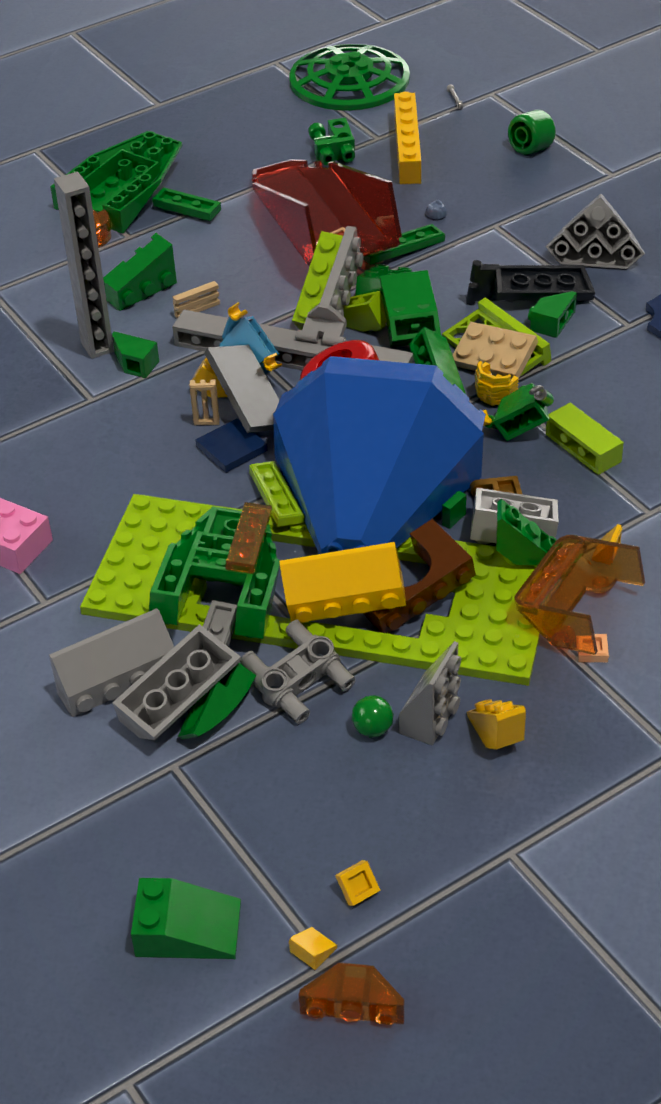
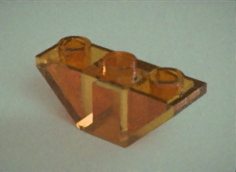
[299,963,405,1025]

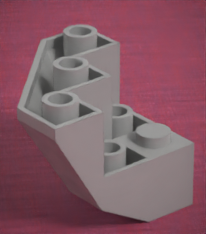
[546,194,645,269]

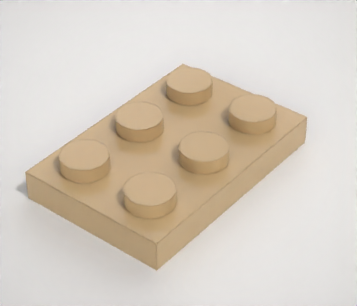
[453,322,538,379]

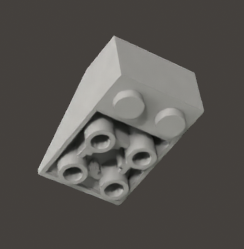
[399,641,461,746]

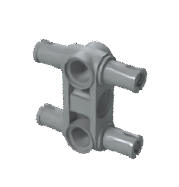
[240,620,356,724]

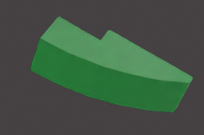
[178,663,256,740]

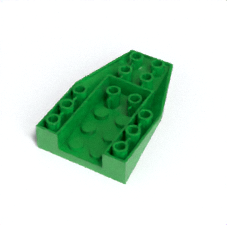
[50,131,182,234]

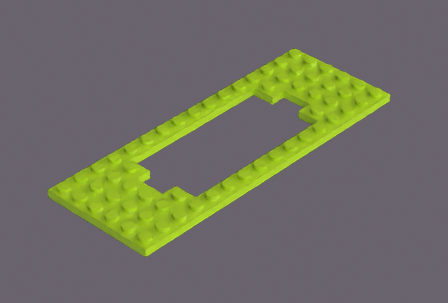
[80,494,555,686]

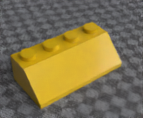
[279,542,406,623]

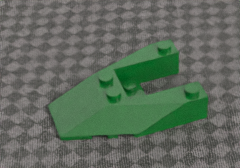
[149,506,280,639]

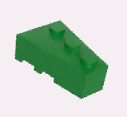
[103,233,177,311]

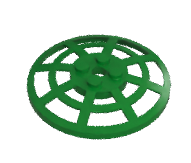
[289,44,410,111]

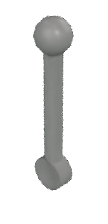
[447,84,463,109]

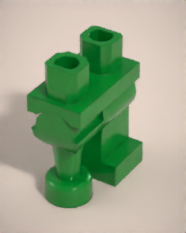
[308,117,355,165]

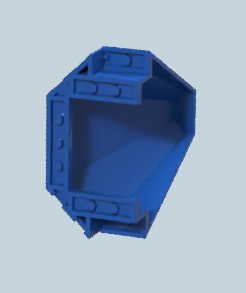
[273,356,486,554]

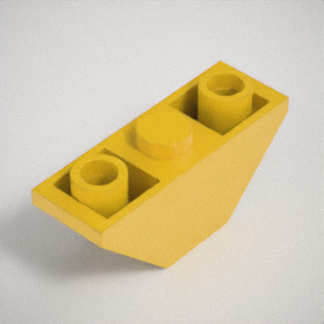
[467,699,526,750]

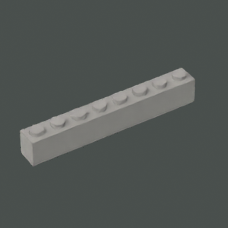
[54,172,114,359]

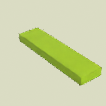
[249,461,304,527]

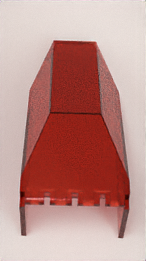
[252,159,402,267]

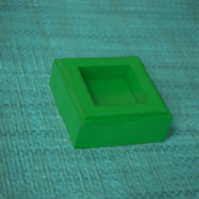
[442,491,467,529]

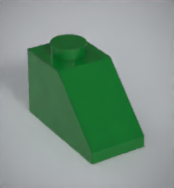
[528,291,577,338]

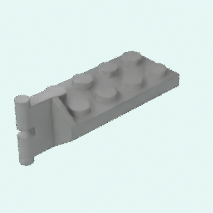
[296,226,363,345]

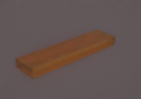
[226,502,272,574]

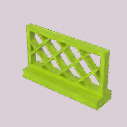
[442,298,552,376]

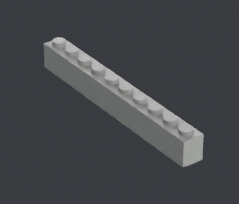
[172,310,413,370]

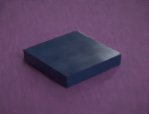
[195,418,268,473]

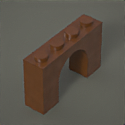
[363,519,476,633]

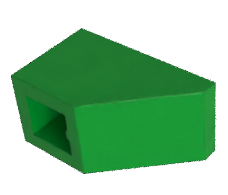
[112,331,159,378]

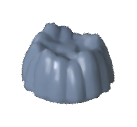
[426,200,447,220]

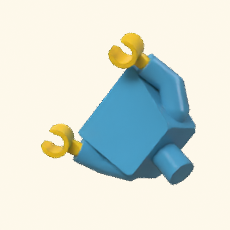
[219,302,282,375]

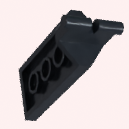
[466,260,595,305]

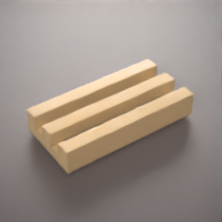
[172,281,220,319]
[190,379,220,425]

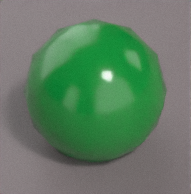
[351,695,394,738]

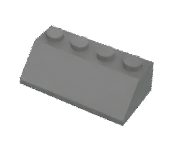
[49,608,174,717]
[113,624,242,740]

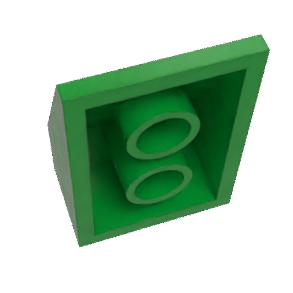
[131,878,241,959]

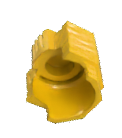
[475,361,519,407]

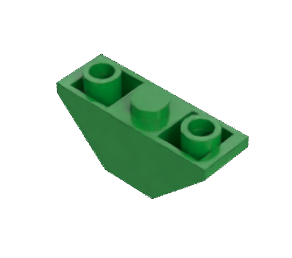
[496,499,560,566]

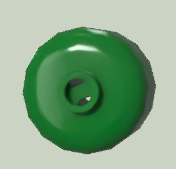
[508,109,556,155]

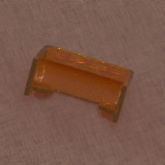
[515,535,645,655]

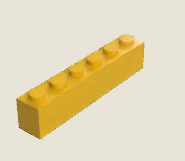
[394,92,421,184]

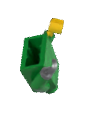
[482,383,554,441]

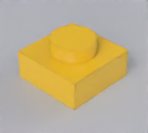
[335,860,381,906]

